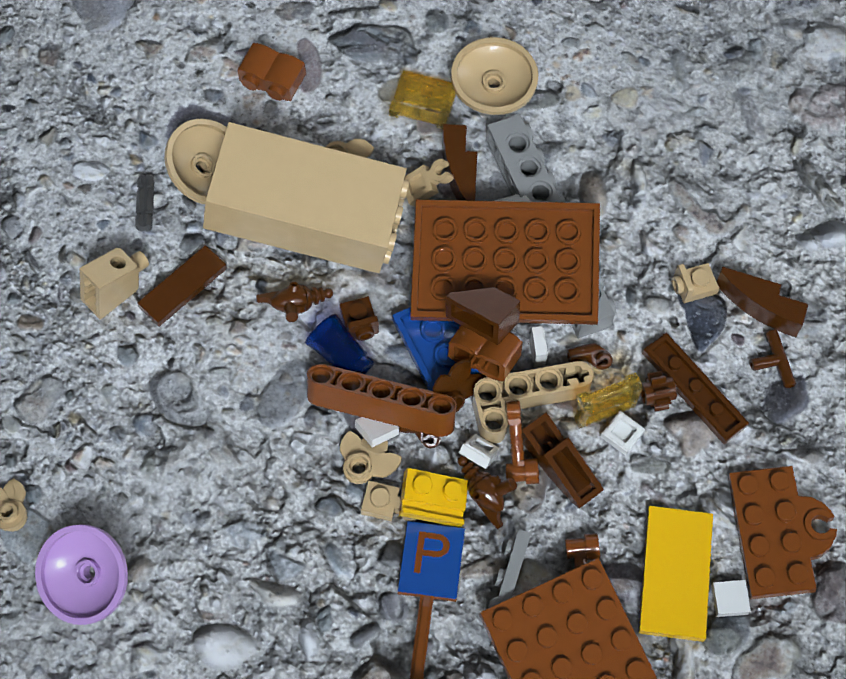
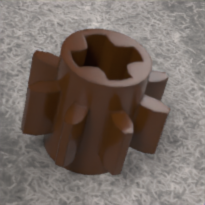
[640,371,677,412]

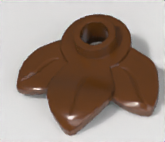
[433,359,486,412]

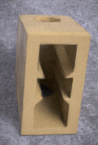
[79,248,149,320]

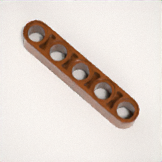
[307,364,456,437]

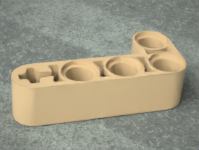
[472,361,594,444]

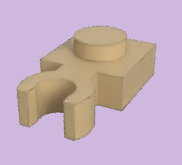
[404,159,454,207]
[361,481,416,522]

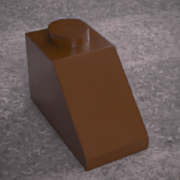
[446,287,520,345]

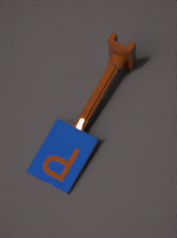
[398,521,465,679]

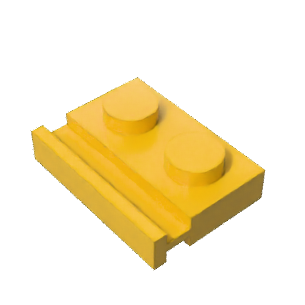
[399,468,468,528]

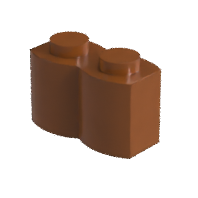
[237,43,306,101]
[448,325,523,381]

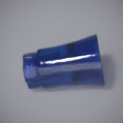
[305,314,374,374]

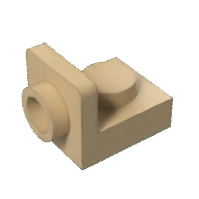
[672,263,719,303]

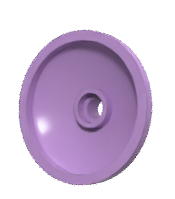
[35,524,128,625]

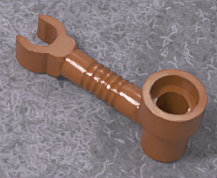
[506,401,539,485]
[565,533,600,569]

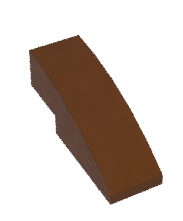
[442,124,477,201]
[717,266,809,338]
[522,412,604,508]

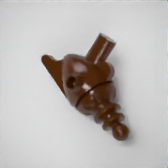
[256,282,333,322]
[457,456,517,529]

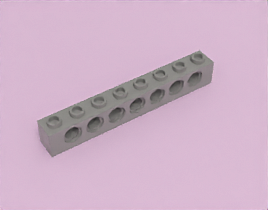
[486,114,616,339]

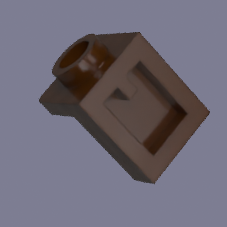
[339,296,379,341]

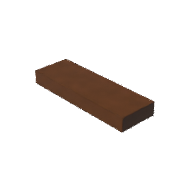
[137,245,227,327]

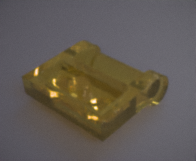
[389,70,456,129]
[574,372,642,429]

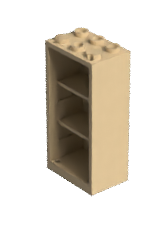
[203,122,410,273]

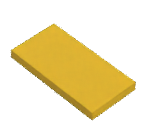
[638,506,713,642]

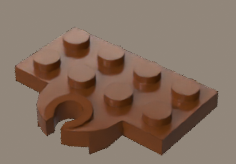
[728,466,837,600]

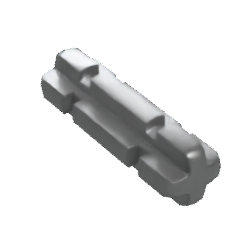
[135,175,154,232]

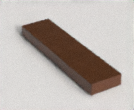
[642,332,749,444]

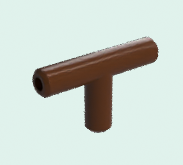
[750,329,796,388]

